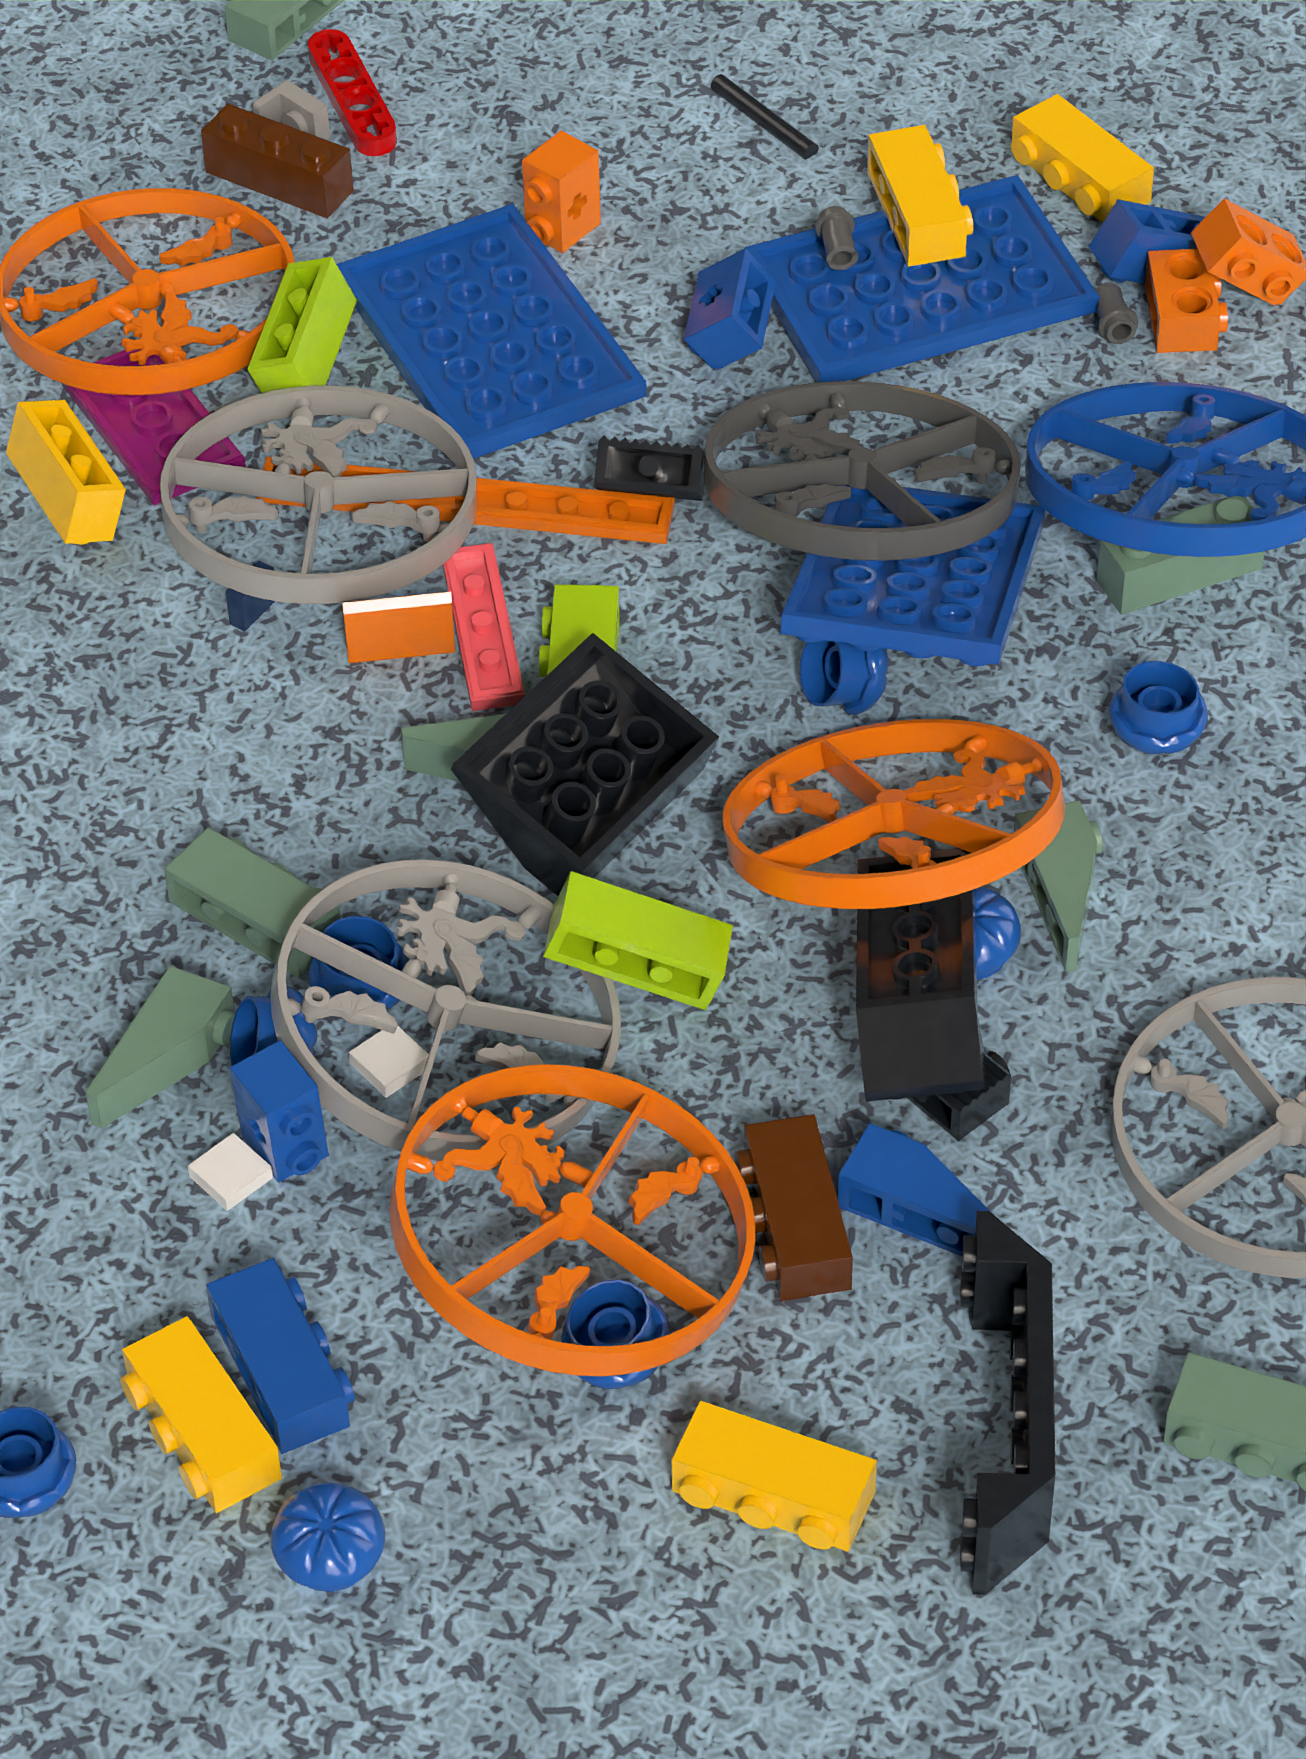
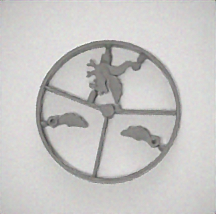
[160,386,477,604]
[270,859,621,1161]
[1111,977,1306,1278]

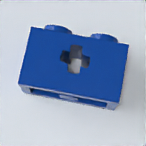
[684,248,776,369]
[229,1040,329,1183]

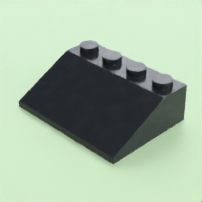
[451,633,719,896]

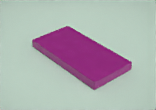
[62,349,246,506]

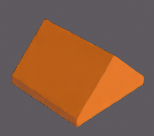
[342,591,455,663]

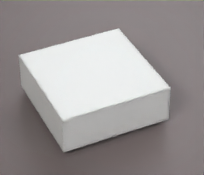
[349,1026,429,1098]
[188,1133,273,1211]

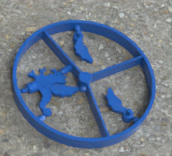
[1025,382,1306,557]

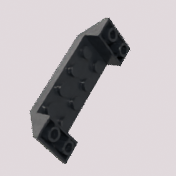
[856,848,985,1102]
[960,1211,1056,1595]

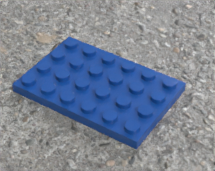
[745,175,1100,383]
[337,204,647,459]
[780,485,1045,666]

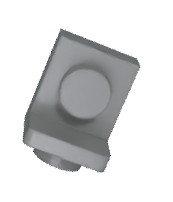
[253,80,331,140]

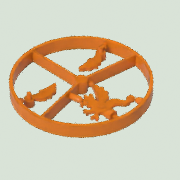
[0,188,295,395]
[723,719,1065,909]
[389,1064,755,1376]

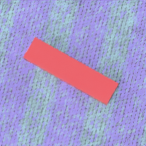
[442,543,525,711]

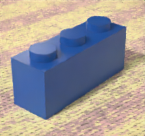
[206,1258,355,1455]

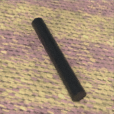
[711,74,819,160]

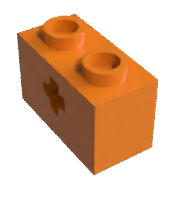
[522,130,601,253]

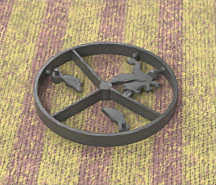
[704,381,1021,561]

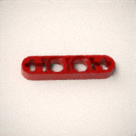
[308,29,397,156]

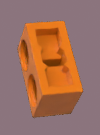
[1191,198,1306,305]
[1145,249,1228,353]

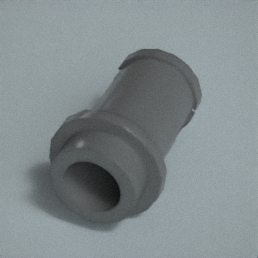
[815,206,858,270]
[1095,283,1138,344]

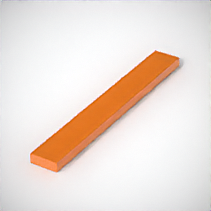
[256,456,675,544]

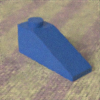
[1088,199,1205,284]
[838,1123,995,1257]

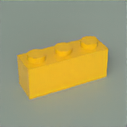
[1011,94,1154,223]
[867,125,973,267]
[6,400,126,545]
[120,1316,282,1513]
[672,1401,877,1552]

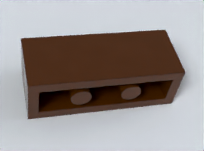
[201,103,354,219]
[735,1114,853,1301]

